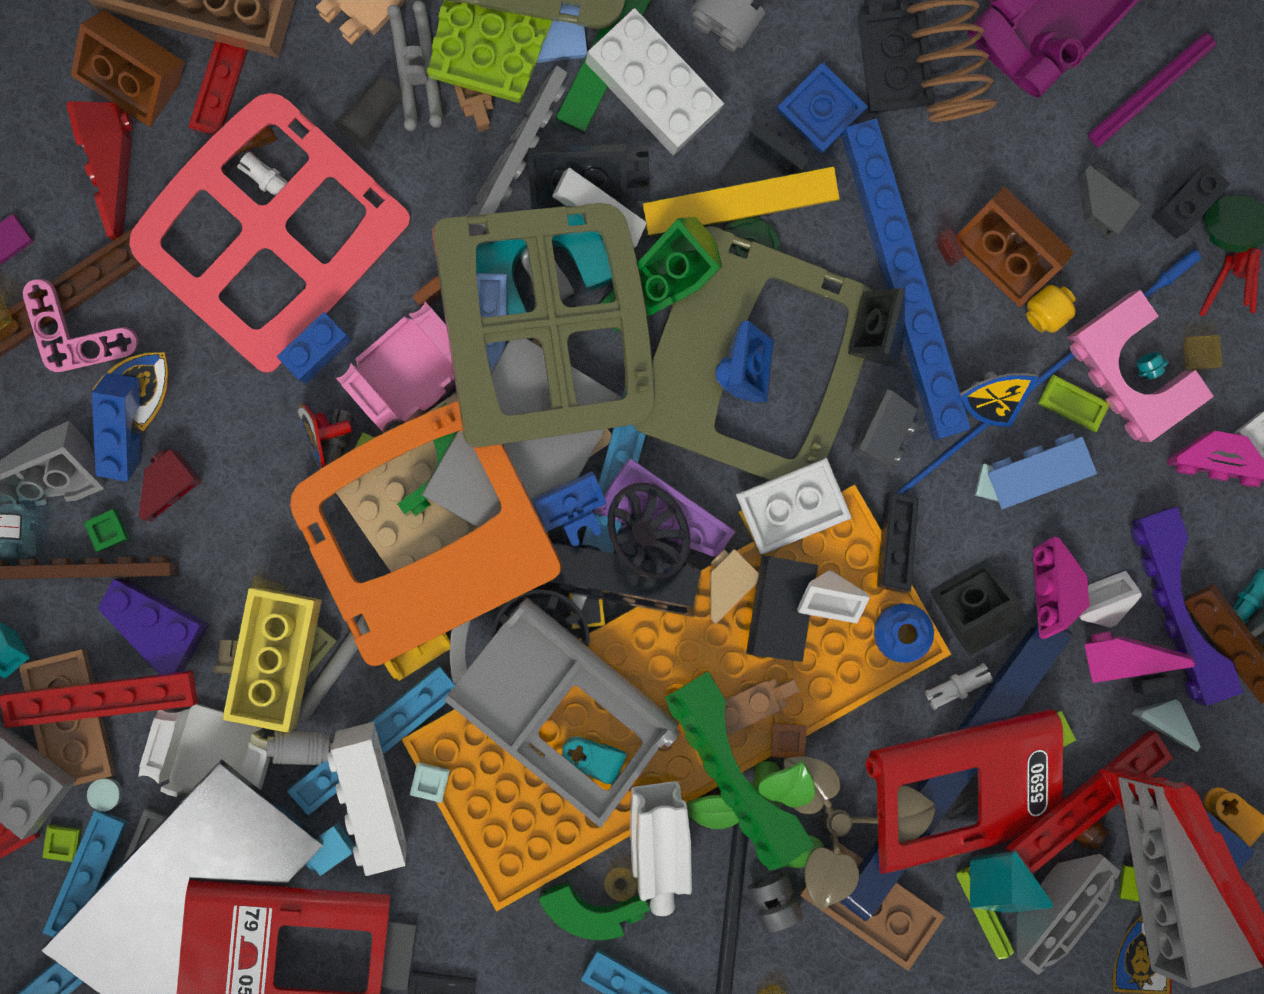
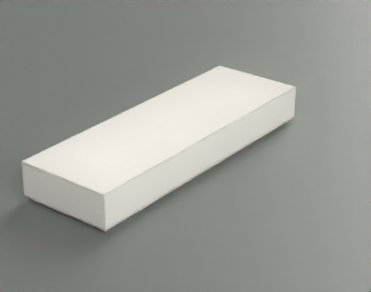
[552,168,647,248]

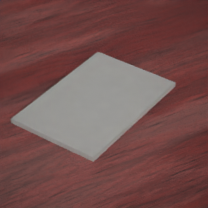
[422,339,622,533]

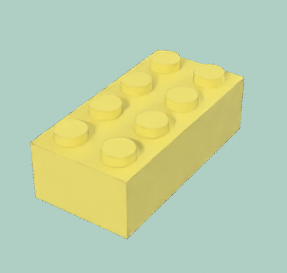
[222,587,322,733]

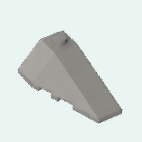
[0,421,105,511]

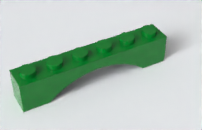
[665,671,814,871]

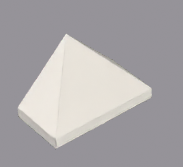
[797,570,870,624]
[1079,571,1142,628]

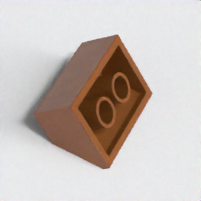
[71,10,185,127]
[951,186,1074,307]

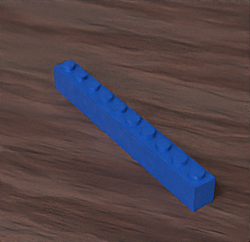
[841,118,971,441]

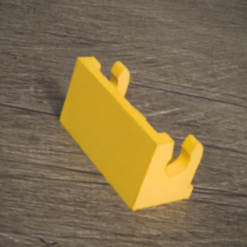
[384,633,451,681]

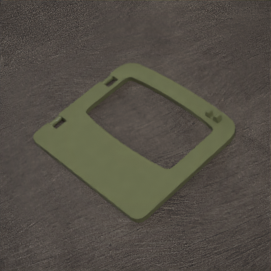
[632,226,871,481]

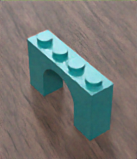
[476,214,613,315]

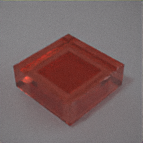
[935,228,966,267]

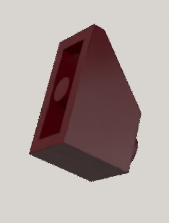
[139,449,202,521]

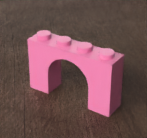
[1067,290,1214,442]

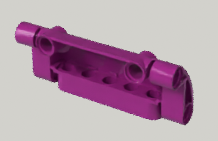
[967,0,1139,98]

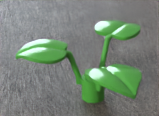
[686,760,825,868]

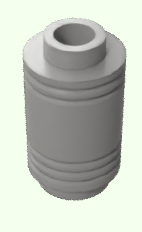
[266,730,329,765]

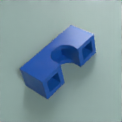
[92,373,141,482]

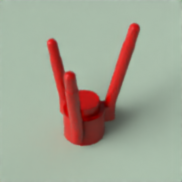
[1199,248,1262,316]

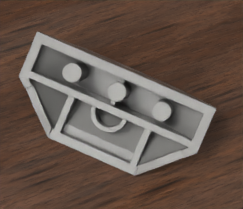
[1017,854,1120,975]

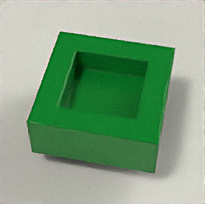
[83,509,130,552]

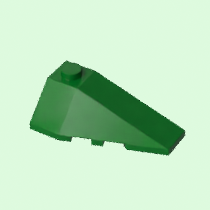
[601,217,722,332]

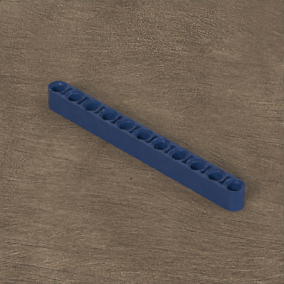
[839,619,1072,921]

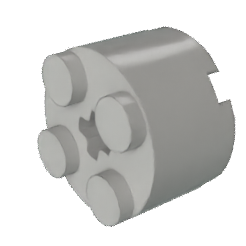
[690,0,765,52]

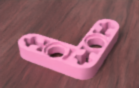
[23,279,139,372]

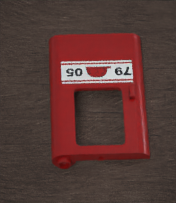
[176,880,390,994]

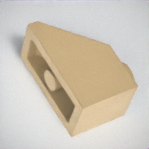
[709,549,759,624]

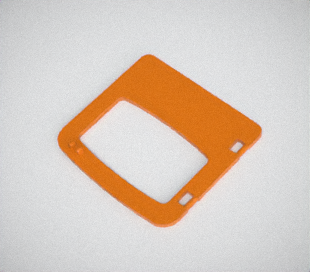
[290,401,562,666]

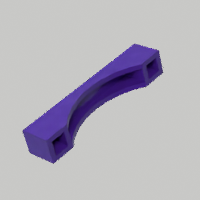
[1131,507,1243,706]

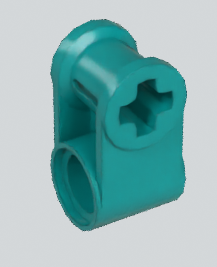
[562,736,627,785]

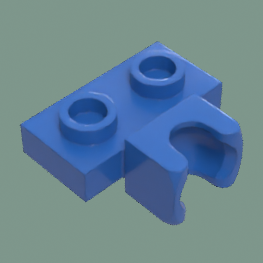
[532,471,607,546]

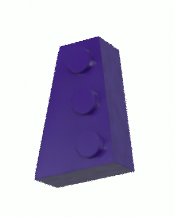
[98,579,209,674]

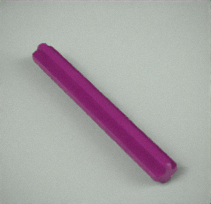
[1088,33,1216,147]

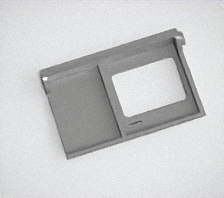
[444,597,680,828]

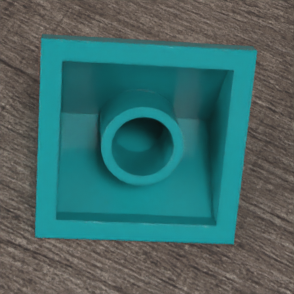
[970,851,1054,913]

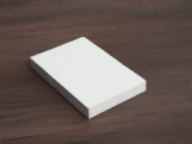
[736,458,852,555]

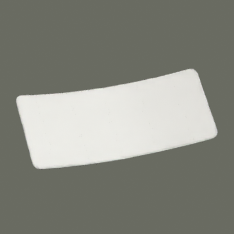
[450,621,470,683]

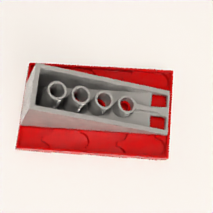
[1100,767,1264,988]

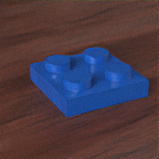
[776,62,868,155]

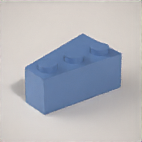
[988,433,1097,509]

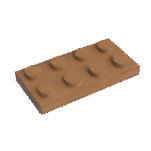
[19,649,116,786]
[799,841,945,971]

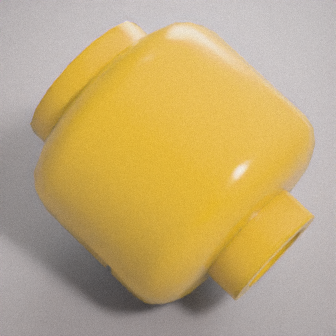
[1026,285,1076,333]

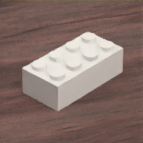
[585,8,724,156]
[327,722,407,876]

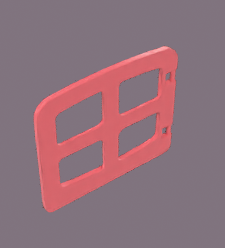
[129,93,410,373]

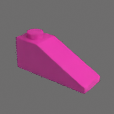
[1084,631,1195,683]

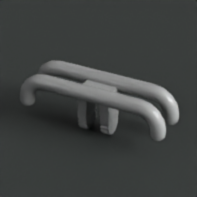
[387,1,443,132]

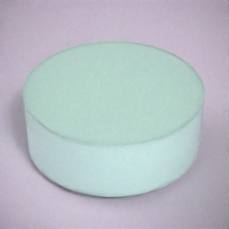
[87,777,123,811]

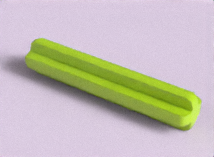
[956,866,1014,959]

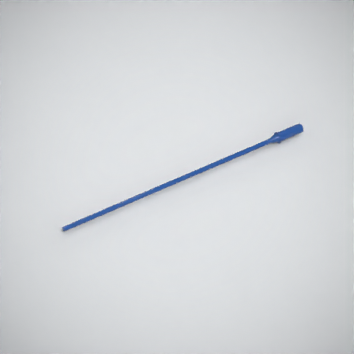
[897,249,1202,495]

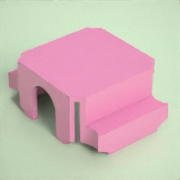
[336,302,456,433]

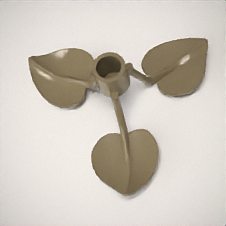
[783,756,935,909]

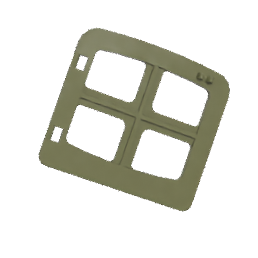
[432,203,654,448]

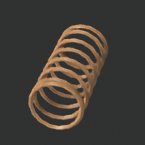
[906,0,998,122]

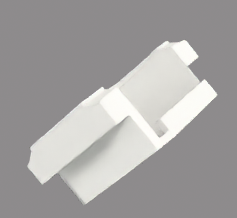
[138,703,271,797]

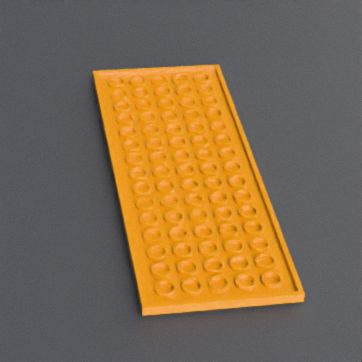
[401,484,951,912]

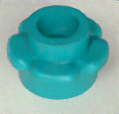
[1136,351,1168,380]

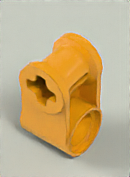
[1204,787,1264,847]

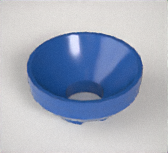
[874,603,934,663]

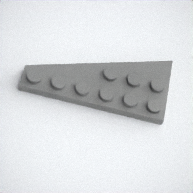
[466,66,567,236]

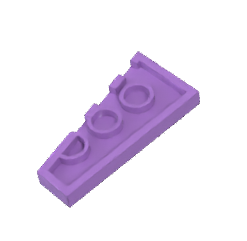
[592,457,736,557]

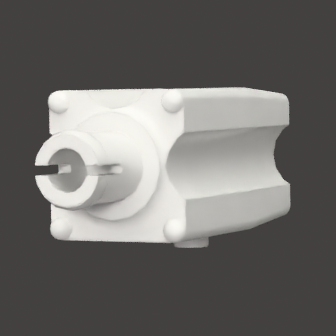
[630,781,692,916]

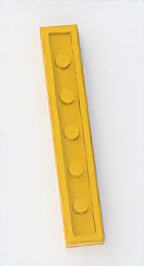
[643,167,840,236]

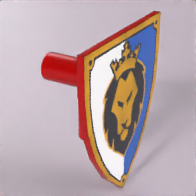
[92,352,169,432]
[297,403,352,469]
[1113,915,1172,994]

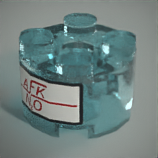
[0,504,38,559]

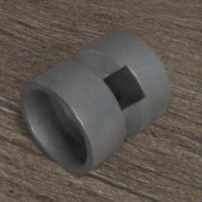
[748,872,804,933]

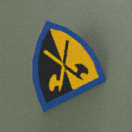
[960,372,1039,427]

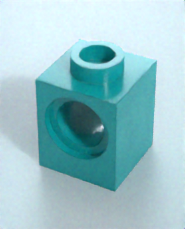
[0,622,30,679]

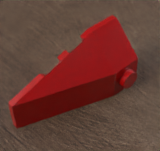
[66,101,133,240]

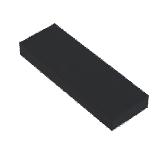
[877,492,919,594]

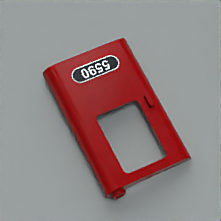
[866,709,1063,874]

